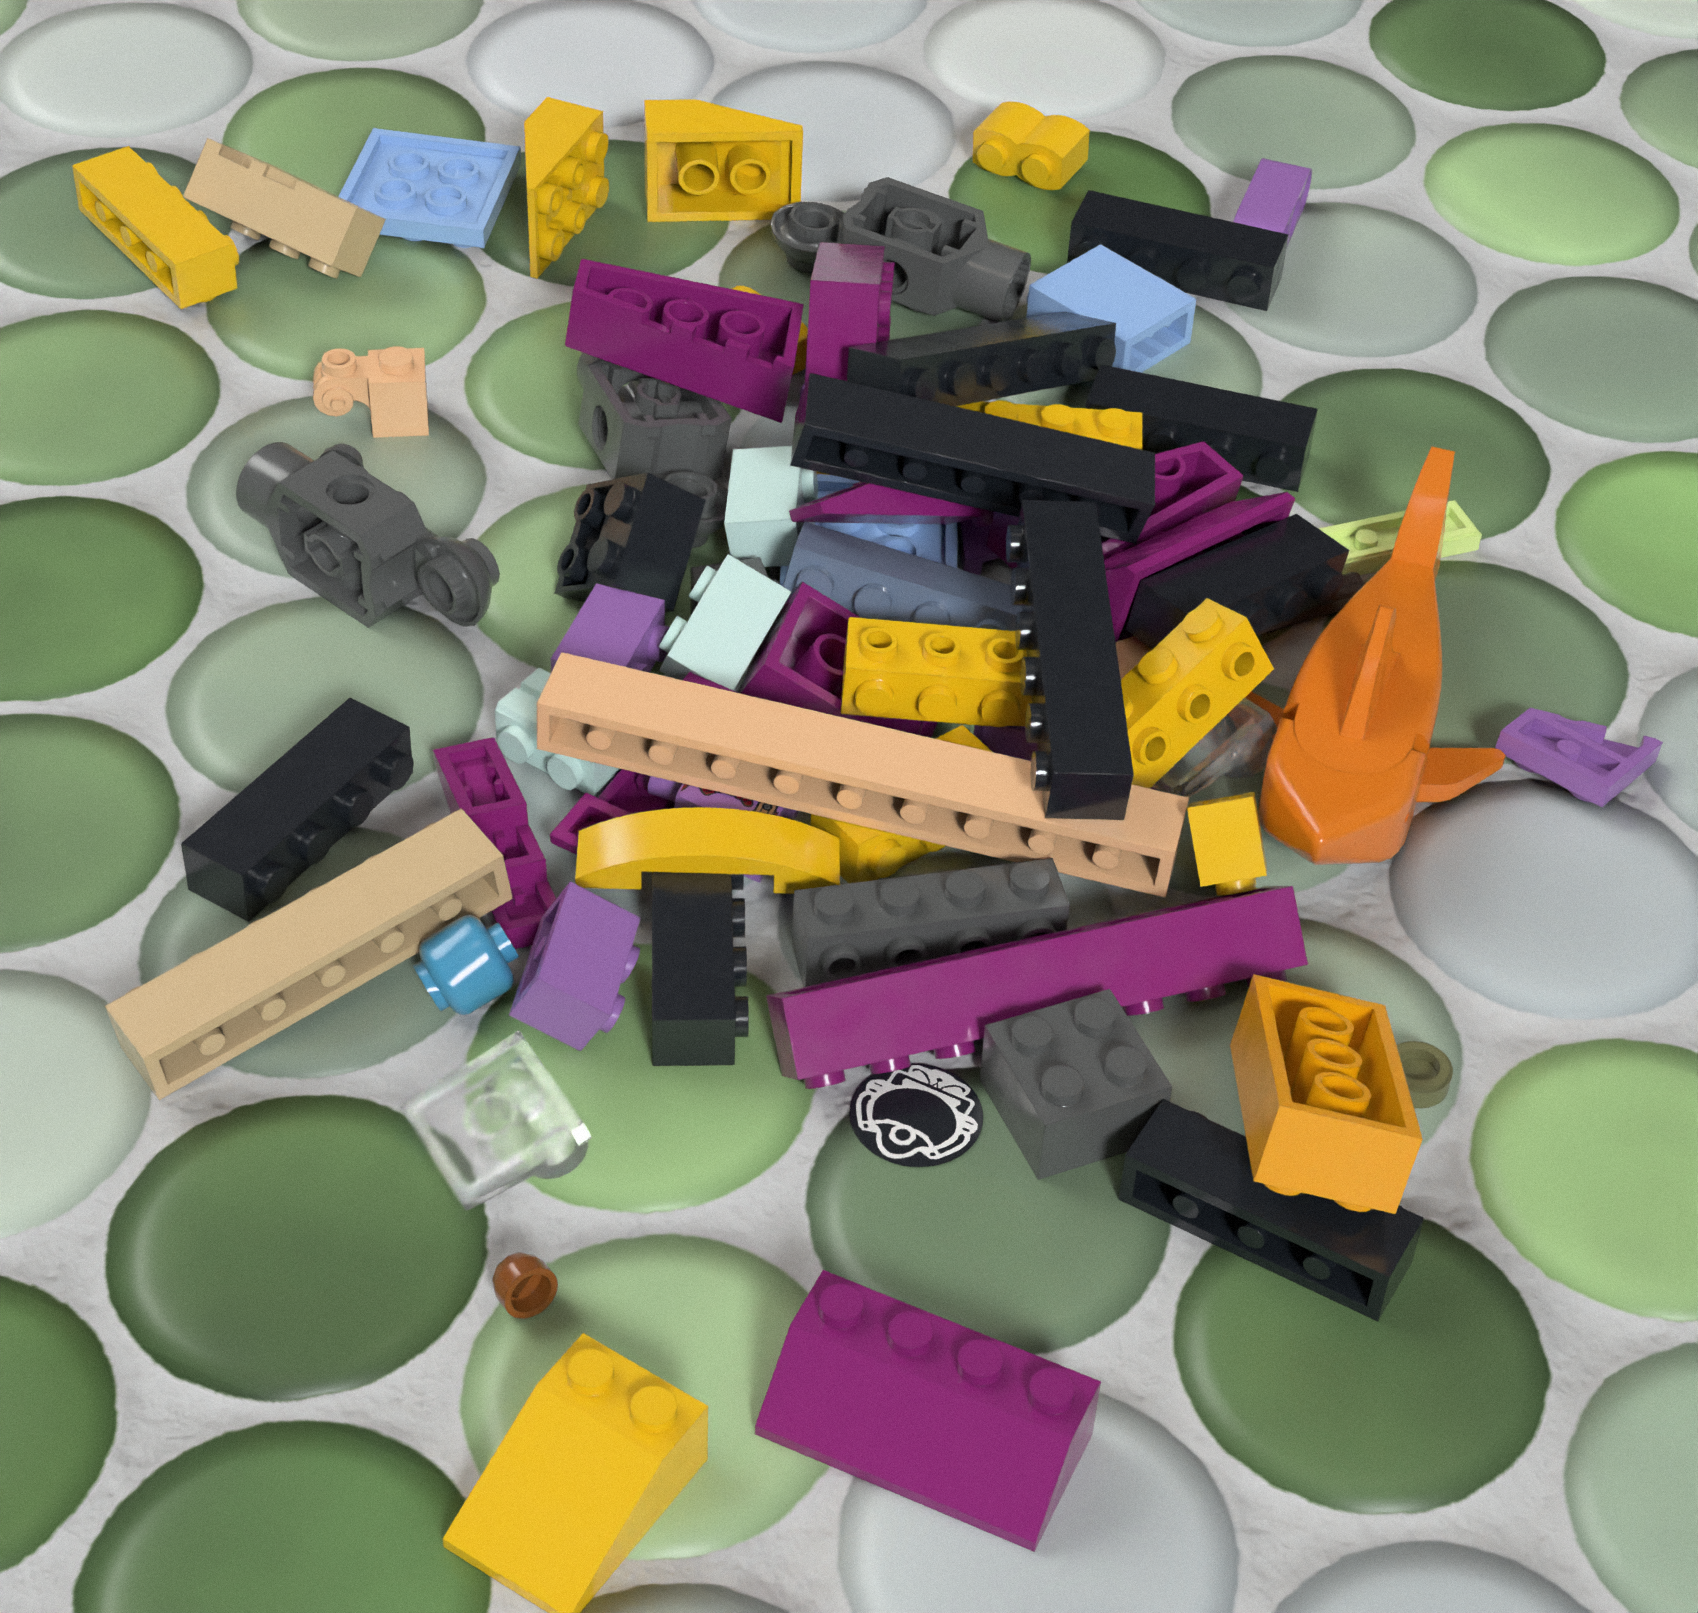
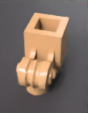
[313,346,429,438]

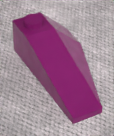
[789,481,994,529]

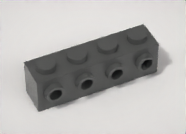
[792,858,1070,987]

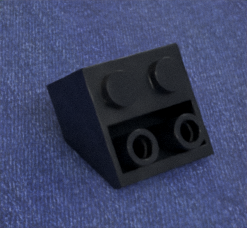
[554,473,706,612]

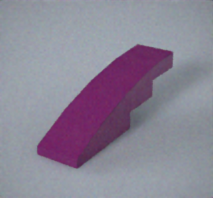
[433,737,556,949]

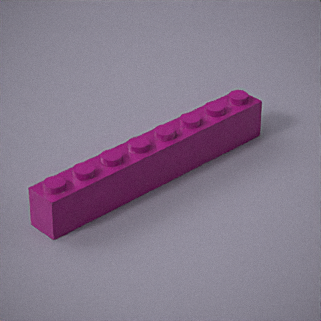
[766,886,1308,1089]

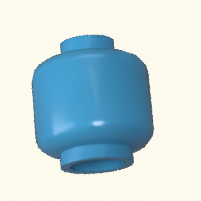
[413,915,519,1015]

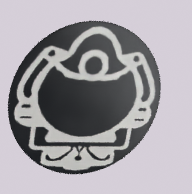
[849,1063,983,1167]

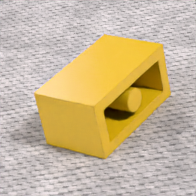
[1187,792,1267,896]

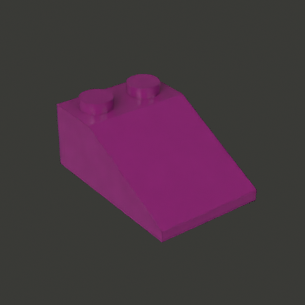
[738,582,938,738]

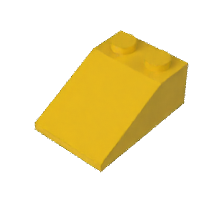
[644,99,803,222]
[443,1333,708,1613]

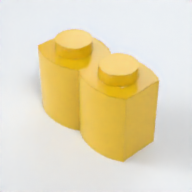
[972,101,1090,190]

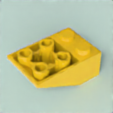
[524,97,609,279]

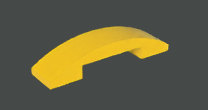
[575,807,840,894]

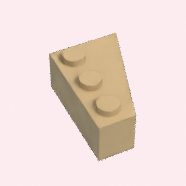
[183,138,386,279]

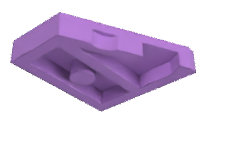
[1495,708,1663,807]

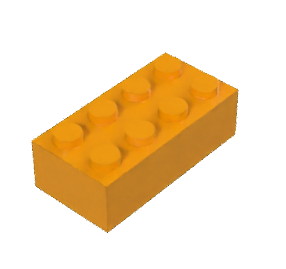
[1230,974,1423,1214]

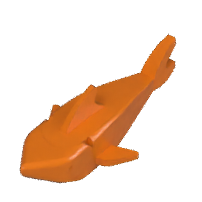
[1229,446,1506,865]

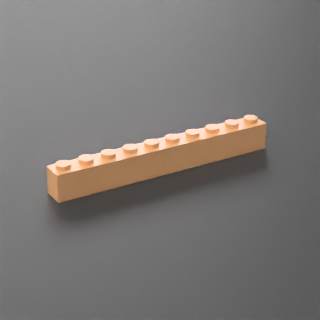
[537,652,1189,898]

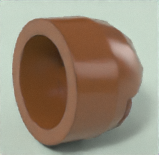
[492,1252,558,1319]

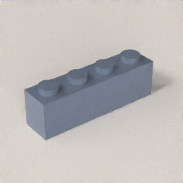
[783,522,1022,631]

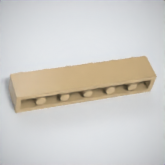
[105,808,513,1100]

